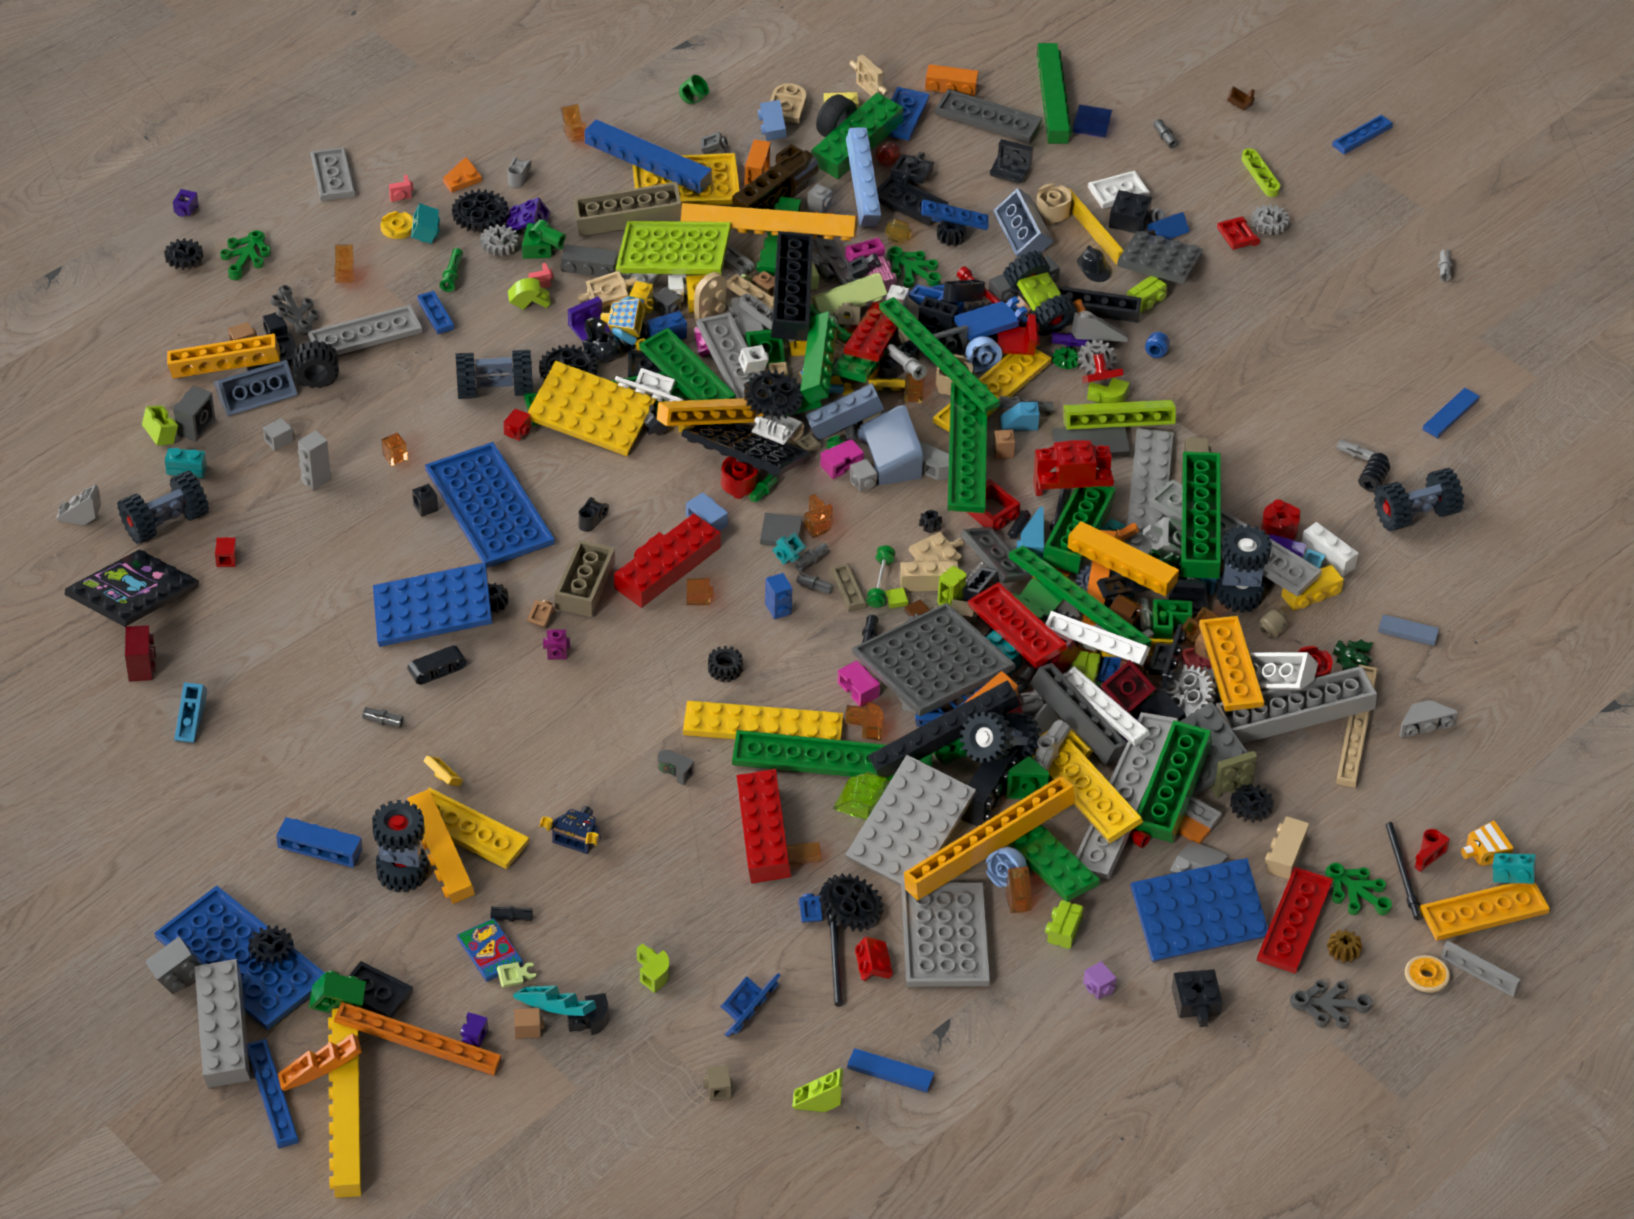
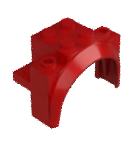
[1033,440,1114,496]

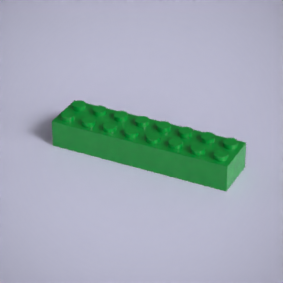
[1181,451,1221,579]

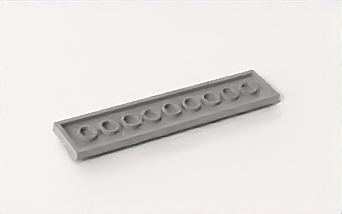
[1126,428,1173,554]
[1149,479,1322,596]
[1075,712,1179,879]

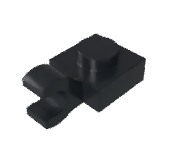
[848,253,882,279]

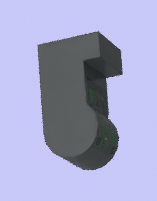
[658,750,694,785]

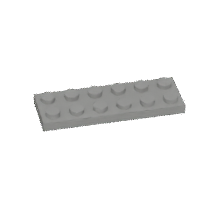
[308,305,422,355]
[696,312,760,399]

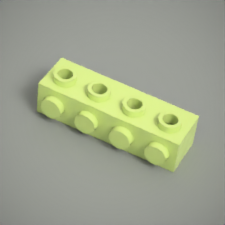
[811,273,887,317]

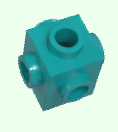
[772,532,806,565]

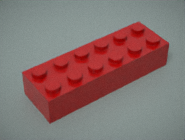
[614,513,721,608]
[736,769,791,884]

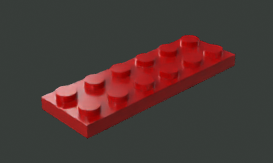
[843,302,898,362]
[968,582,1067,668]
[1256,866,1333,974]

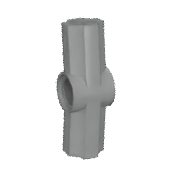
[1033,720,1071,771]

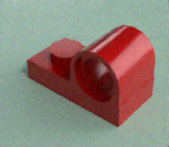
[1414,828,1450,872]

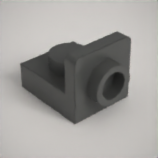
[701,131,728,154]

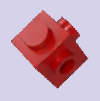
[503,408,531,441]

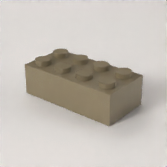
[555,540,615,617]

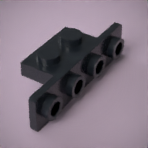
[1148,624,1186,689]

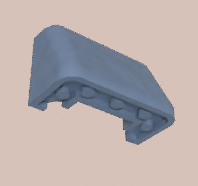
[857,405,923,485]

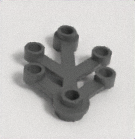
[270,285,320,335]
[1290,980,1372,1029]

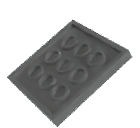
[1117,231,1203,284]
[1180,702,1248,797]

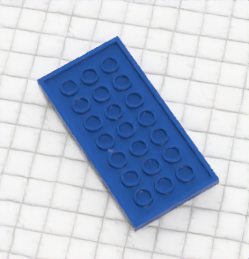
[425,442,555,567]
[154,885,325,1030]

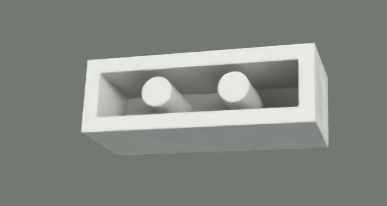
[1302,522,1358,577]

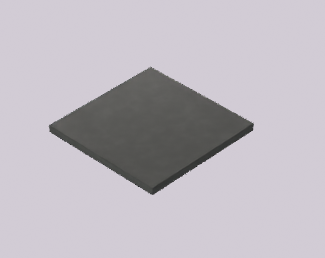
[852,603,1015,716]

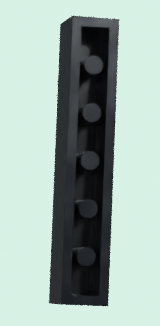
[1056,285,1142,323]

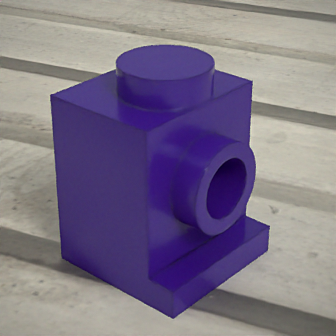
[173,189,199,217]
[460,1012,488,1048]

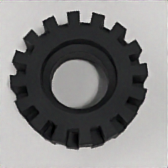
[708,646,743,682]

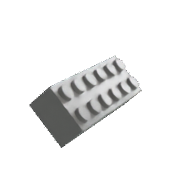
[195,959,250,1088]

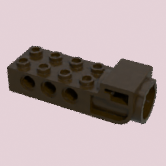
[732,144,819,232]

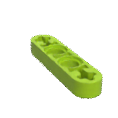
[1241,148,1280,197]

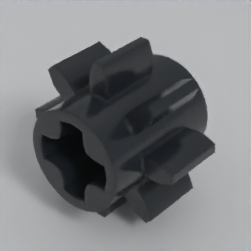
[919,510,942,533]

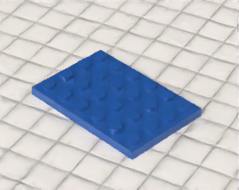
[373,562,493,647]
[1130,858,1268,962]

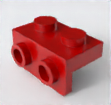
[855,936,893,981]

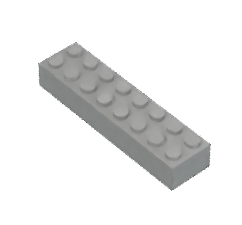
[1215,666,1377,744]

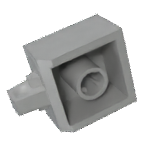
[1143,517,1181,564]

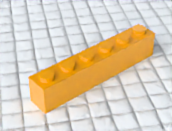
[657,398,763,426]
[1068,521,1179,597]
[407,789,475,904]

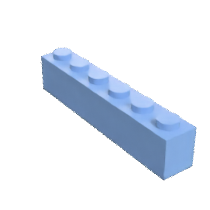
[846,128,881,227]

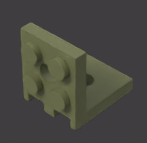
[1210,751,1257,798]

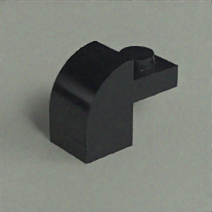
[567,993,608,1035]

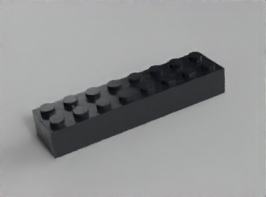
[771,231,813,341]

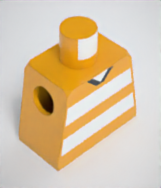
[1461,820,1514,866]

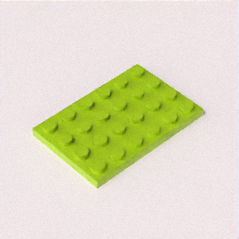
[616,221,731,275]

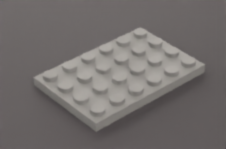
[845,755,977,886]
[901,883,990,987]

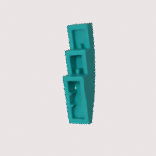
[513,986,596,1016]

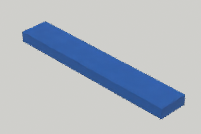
[247,1039,299,1149]

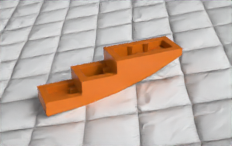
[278,1033,362,1091]

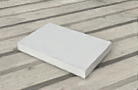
[1088,171,1150,209]

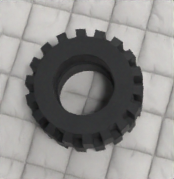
[292,340,339,388]

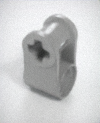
[508,157,532,188]

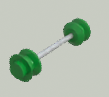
[866,545,895,608]

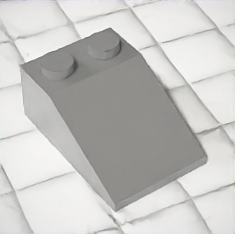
[1169,841,1228,874]

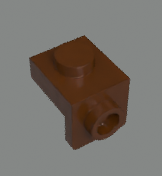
[1227,86,1255,111]

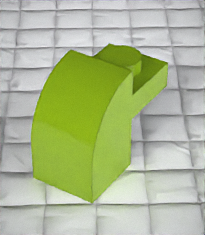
[508,278,550,310]
[1087,378,1130,403]
[637,943,669,993]

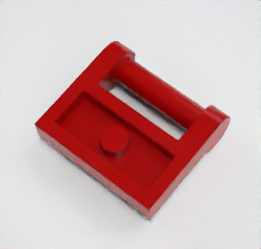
[1217,216,1261,250]

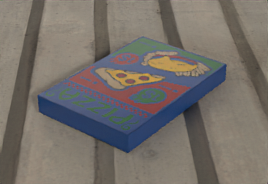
[457,918,523,982]

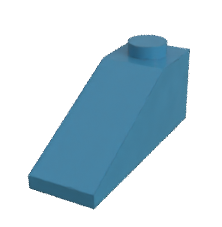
[1016,507,1044,559]
[174,682,207,743]

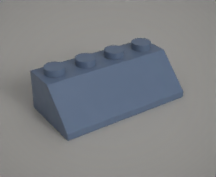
[993,188,1054,257]
[213,360,298,416]
[806,382,885,441]

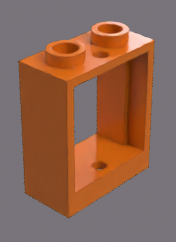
[745,139,771,186]

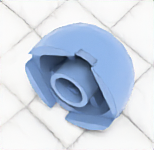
[965,336,1002,373]
[986,847,1027,889]

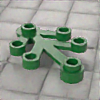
[220,230,271,280]
[886,246,941,288]
[1325,863,1392,915]

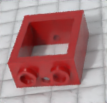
[966,479,1020,531]

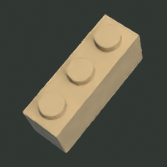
[899,561,958,592]
[1265,816,1309,879]

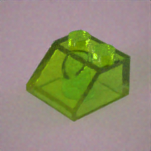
[833,772,886,820]

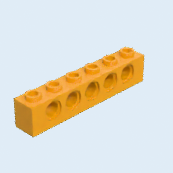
[167,334,280,379]

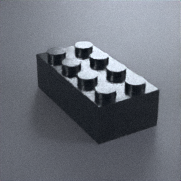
[960,746,1019,827]

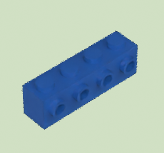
[276,817,363,868]

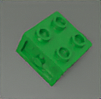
[1012,578,1063,621]

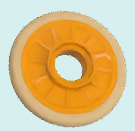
[1405,955,1450,993]

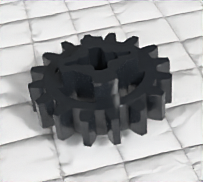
[164,238,204,270]
[1230,784,1274,823]
[248,925,294,967]

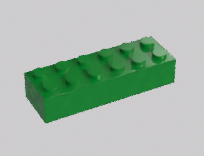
[811,92,904,180]
[1043,486,1116,574]
[1135,720,1213,843]

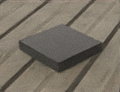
[760,513,802,546]

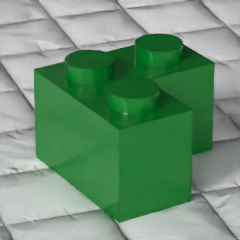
[1152,599,1192,639]
[309,971,366,1013]

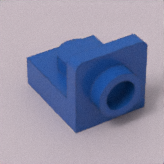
[798,893,822,923]

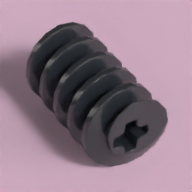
[1358,453,1391,492]

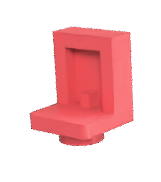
[389,175,414,202]
[528,263,553,288]

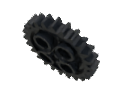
[452,189,509,233]
[539,344,598,382]
[744,369,804,420]
[819,873,884,932]

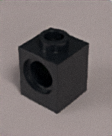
[262,312,288,337]
[412,483,438,517]

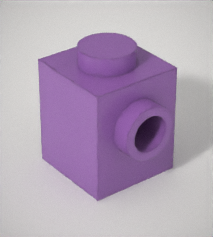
[1083,961,1116,1000]

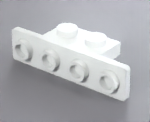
[615,368,684,402]

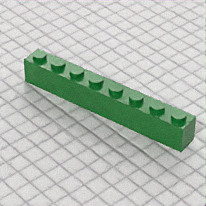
[1036,43,1072,144]

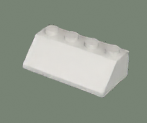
[1249,653,1318,690]

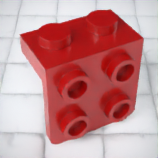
[997,314,1040,355]

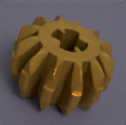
[1327,928,1363,963]

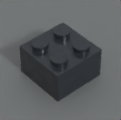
[1108,190,1152,233]

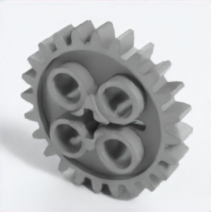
[1154,665,1216,717]

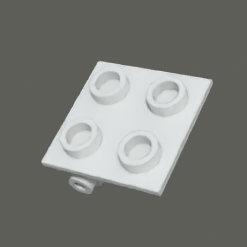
[752,415,802,445]

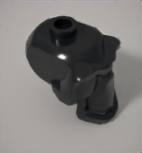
[582,317,621,362]

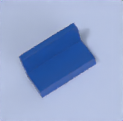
[1146,212,1190,240]

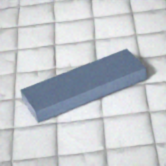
[1378,615,1439,646]

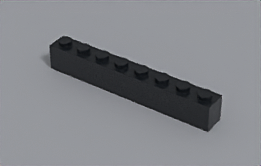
[868,680,1020,781]

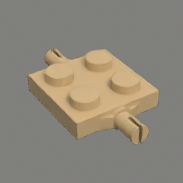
[849,55,889,96]
[577,271,636,308]
[909,532,964,563]

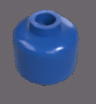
[1145,332,1170,358]

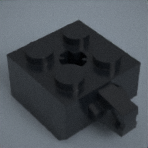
[1171,969,1223,1027]

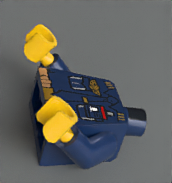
[539,806,601,854]

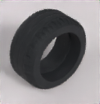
[816,94,857,137]

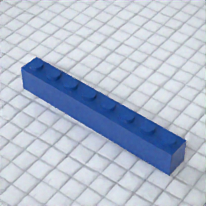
[585,119,712,194]

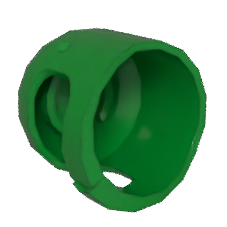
[679,75,710,104]

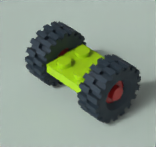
[1003,251,1077,336]

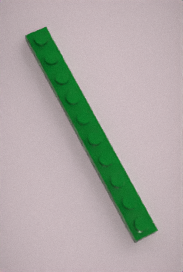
[879,297,1000,413]
[1009,545,1152,647]

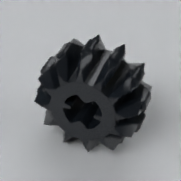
[936,220,966,246]
[488,581,509,613]

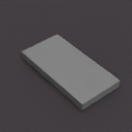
[310,147,355,201]

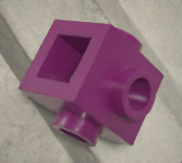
[543,629,570,660]

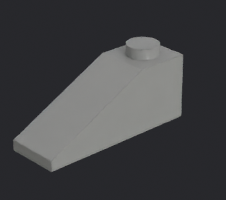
[1071,311,1128,342]

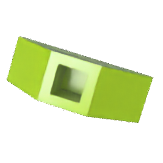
[792,1068,844,1112]

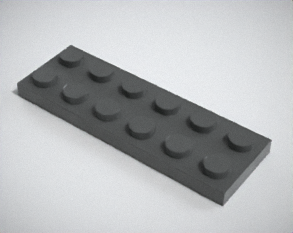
[935,89,1042,143]

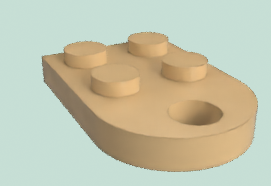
[770,83,806,124]
[694,272,727,323]

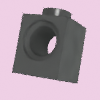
[653,287,681,316]

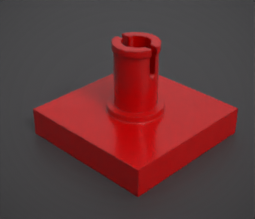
[1082,353,1124,383]

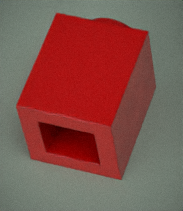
[215,537,237,567]

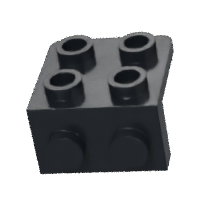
[990,139,1034,183]

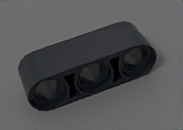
[942,279,986,302]
[879,340,920,378]
[407,645,467,685]

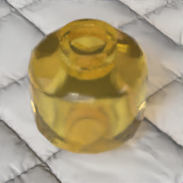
[885,219,912,244]

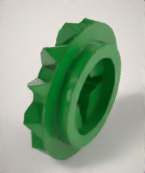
[1052,347,1080,369]

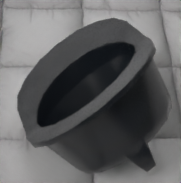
[1077,245,1111,282]
[644,404,672,436]

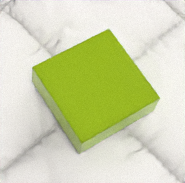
[885,588,908,609]

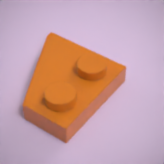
[443,157,482,193]

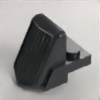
[1167,577,1207,617]

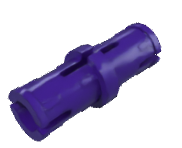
[1051,332,1088,347]

